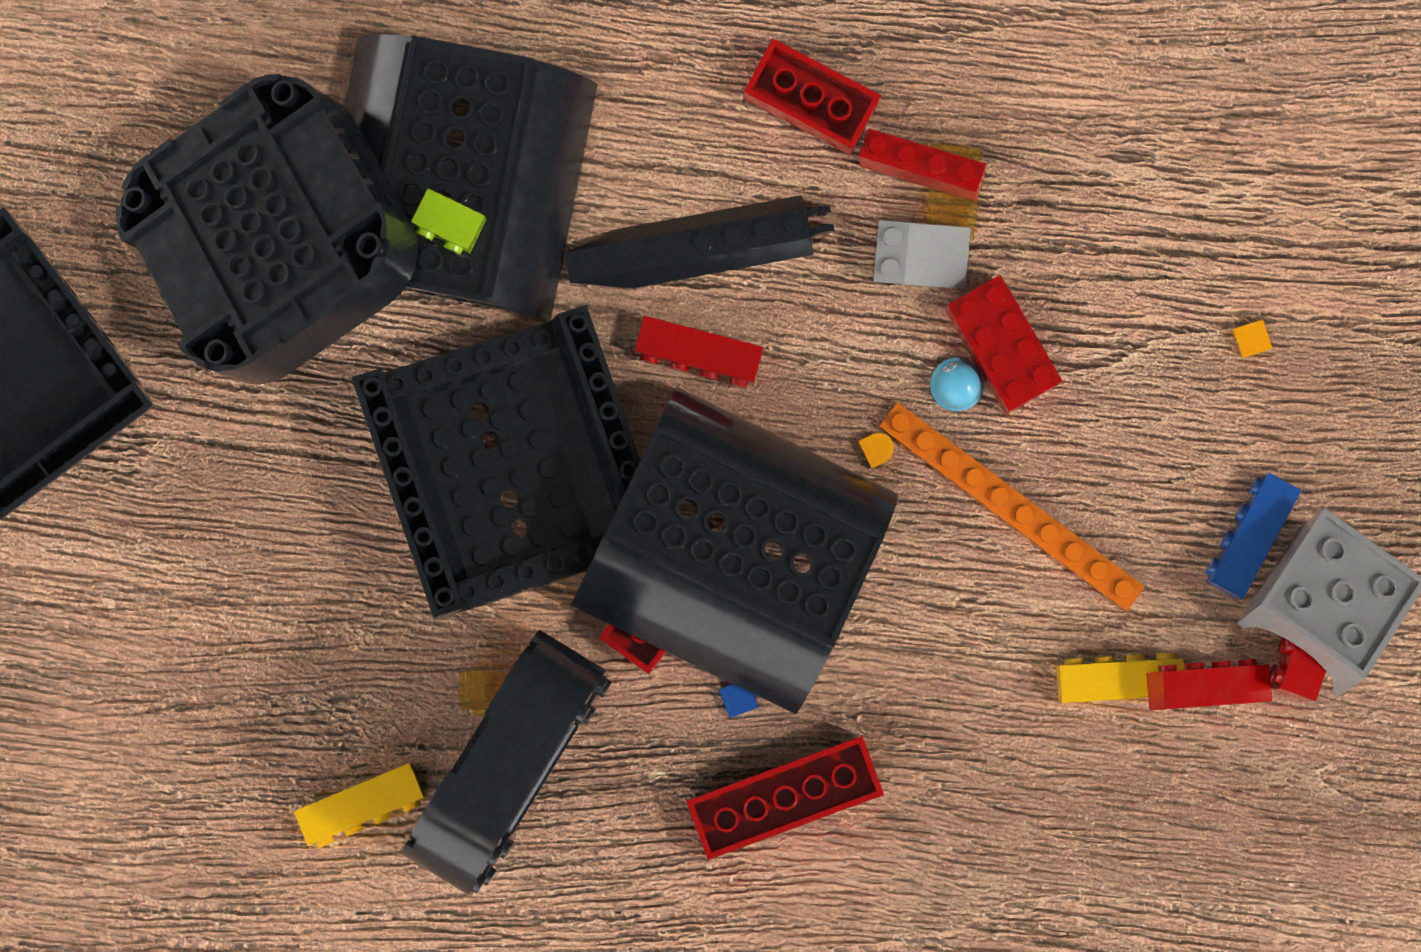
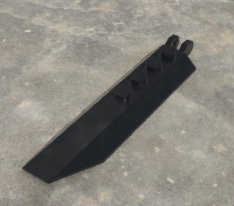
[564,195,835,289]

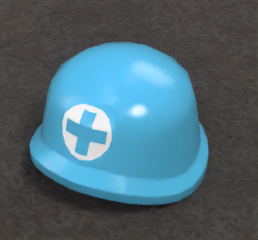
[930,357,984,412]

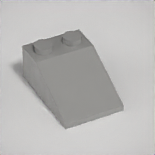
[873,219,971,289]

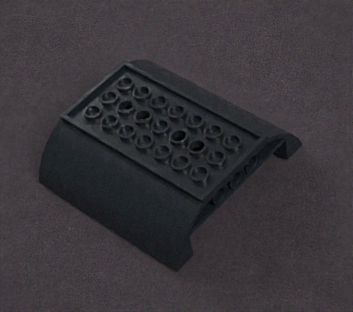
[344,34,598,322]
[351,305,640,618]
[570,386,898,714]

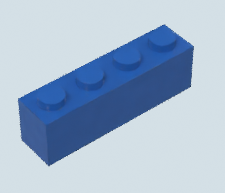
[1205,473,1302,600]

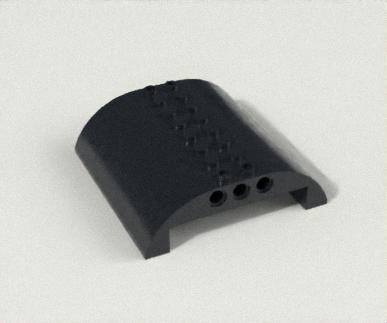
[0,207,154,521]

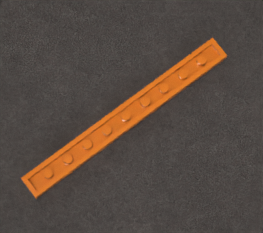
[879,402,1145,612]

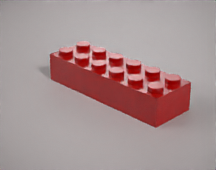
[686,736,884,860]

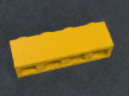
[1056,653,1184,703]
[294,763,426,849]

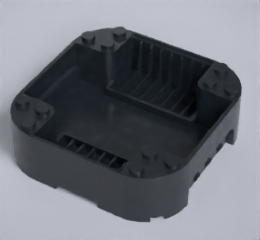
[116,74,418,384]
[401,630,612,895]

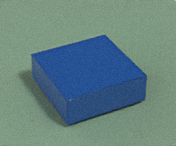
[719,684,758,718]

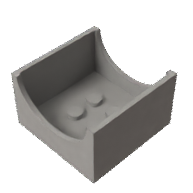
[1237,508,1421,696]

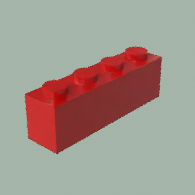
[859,128,986,202]
[635,316,763,389]
[1146,659,1272,711]

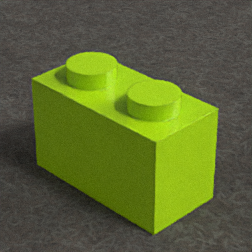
[411,189,486,255]

